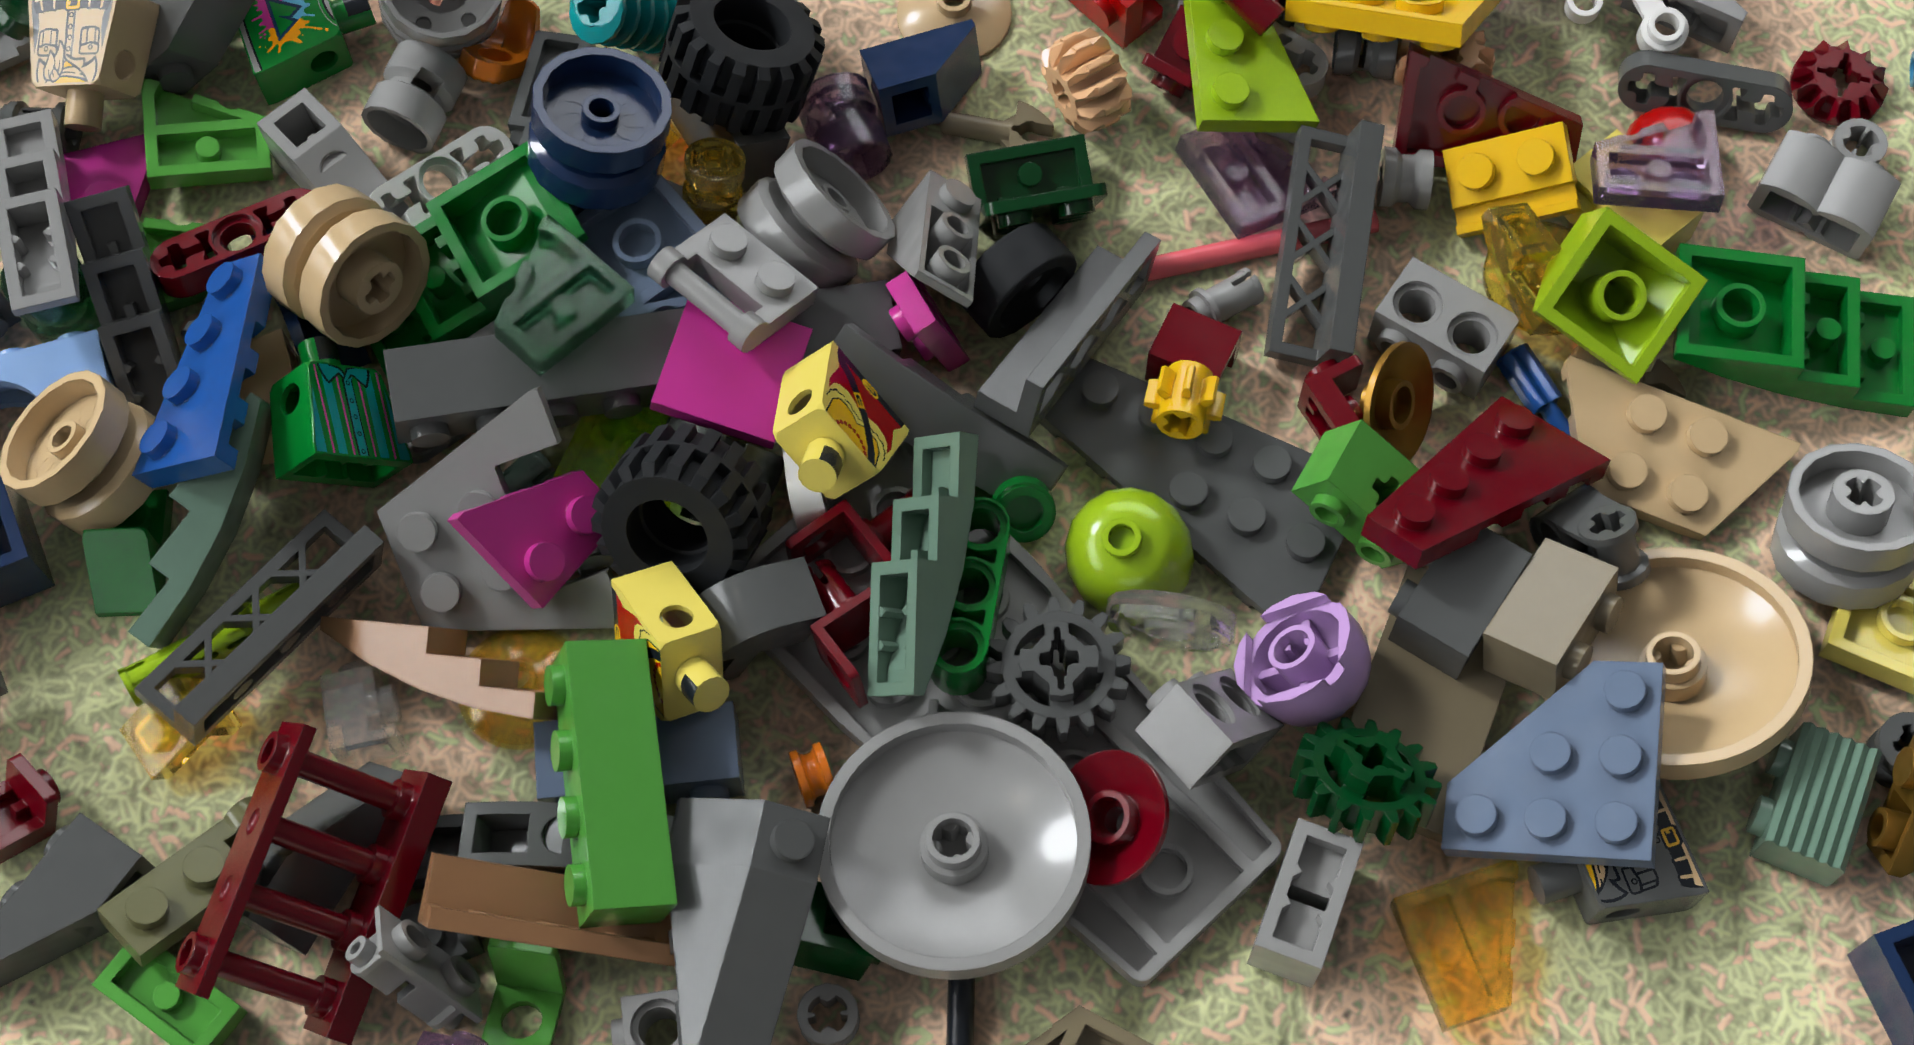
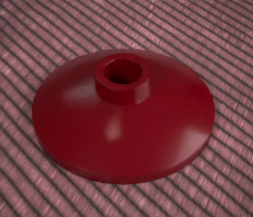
[1070,749,1170,887]

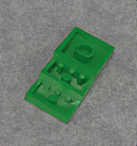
[369,141,589,377]
[1673,243,1914,418]

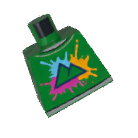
[239,0,376,105]

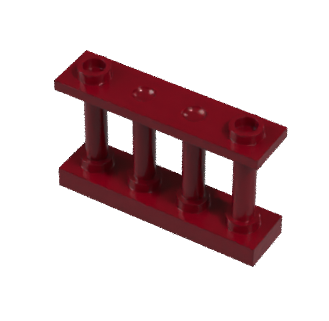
[175,722,452,1045]

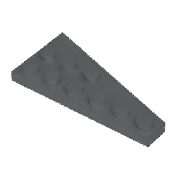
[1040,358,1345,614]

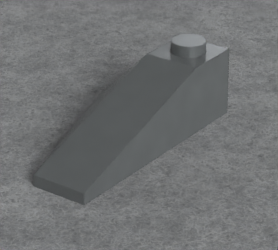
[668,797,830,1045]

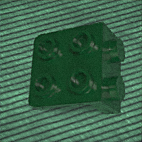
[964,134,1108,235]

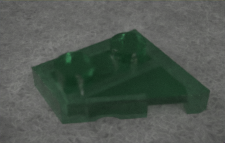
[494,214,635,377]

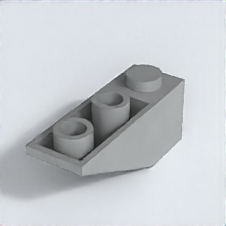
[257,88,409,217]
[887,170,981,308]

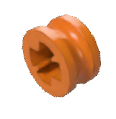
[788,742,833,808]

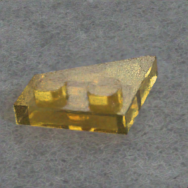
[1390,860,1519,1033]

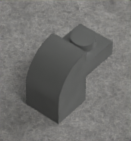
[699,557,827,681]

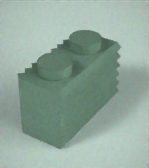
[1746,722,1882,887]

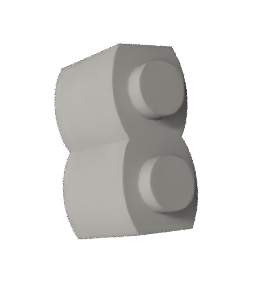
[1747,130,1901,259]

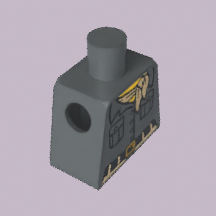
[1527,783,1710,925]

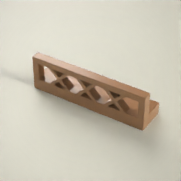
[417,852,675,967]

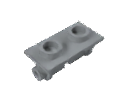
[345,905,483,1030]

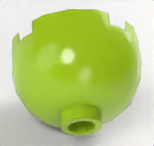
[1065,487,1195,619]

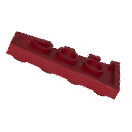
[1361,396,1611,570]

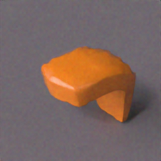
[458,0,540,85]

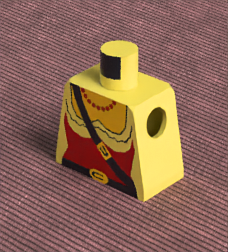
[773,341,909,500]
[611,561,730,721]

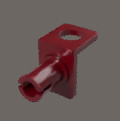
[785,488,913,566]
[808,559,871,708]

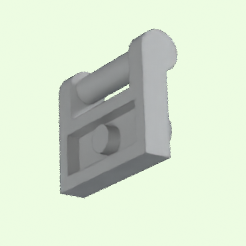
[647,213,819,353]

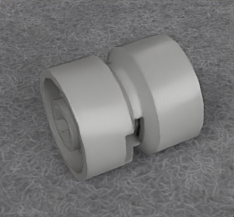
[361,40,468,153]

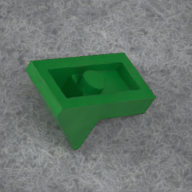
[82,489,174,617]

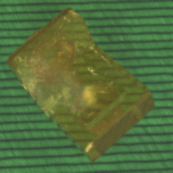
[119,678,242,780]

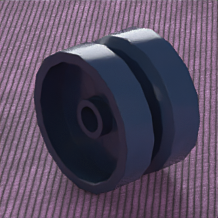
[528,47,672,210]

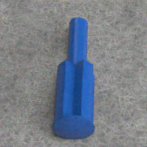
[1496,343,1570,435]

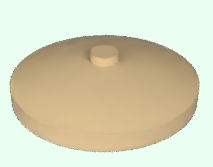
[1543,547,1814,780]

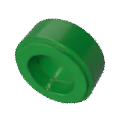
[992,475,1056,543]

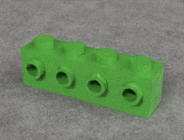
[544,639,678,928]

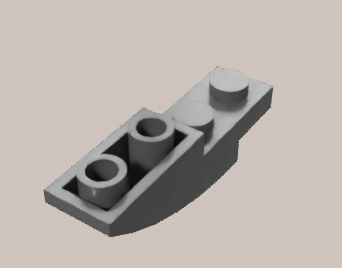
[412,801,674,889]

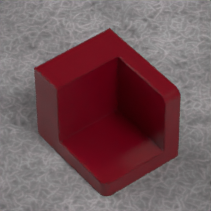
[1145,303,1242,381]

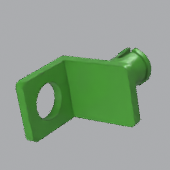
[481,938,567,1045]

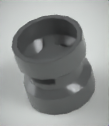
[1332,29,1399,80]

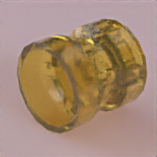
[682,137,746,224]

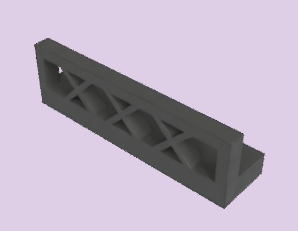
[1264,120,1385,367]
[974,231,1161,438]
[134,509,384,746]

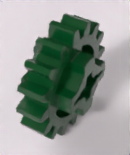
[1289,717,1442,846]

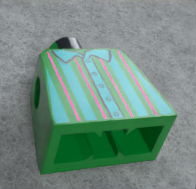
[269,336,413,488]

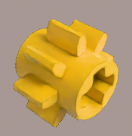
[1143,360,1226,440]

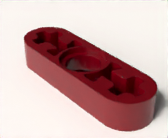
[149,188,312,298]

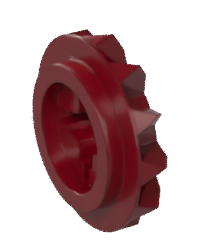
[1790,40,1889,126]

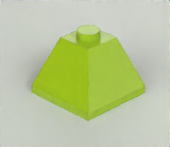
[1532,206,1708,384]

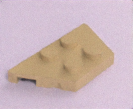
[1561,355,1801,541]

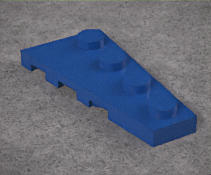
[132,253,272,489]

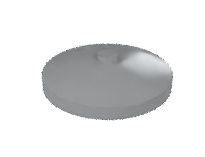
[819,711,1091,980]

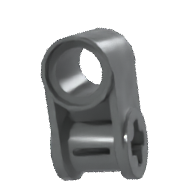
[1529,484,1651,591]

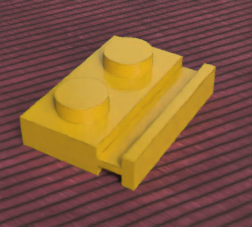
[1442,121,1582,238]

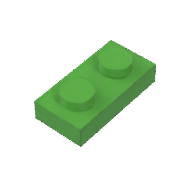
[91,947,248,1045]

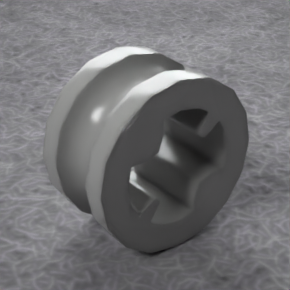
[1829,118,1888,164]
[797,983,860,1045]

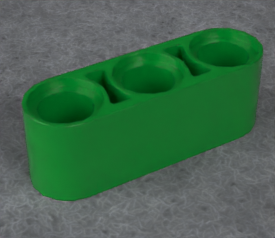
[931,497,1010,696]

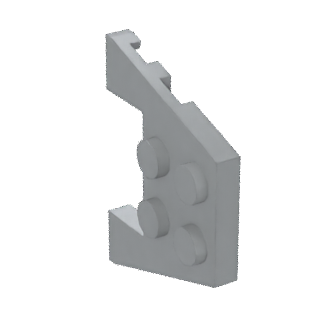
[377,386,615,631]

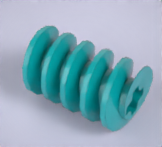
[569,0,677,54]

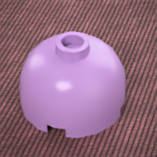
[1234,592,1371,727]

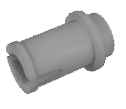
[1182,267,1264,322]

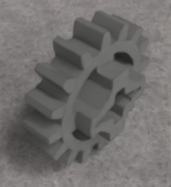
[986,597,1131,743]

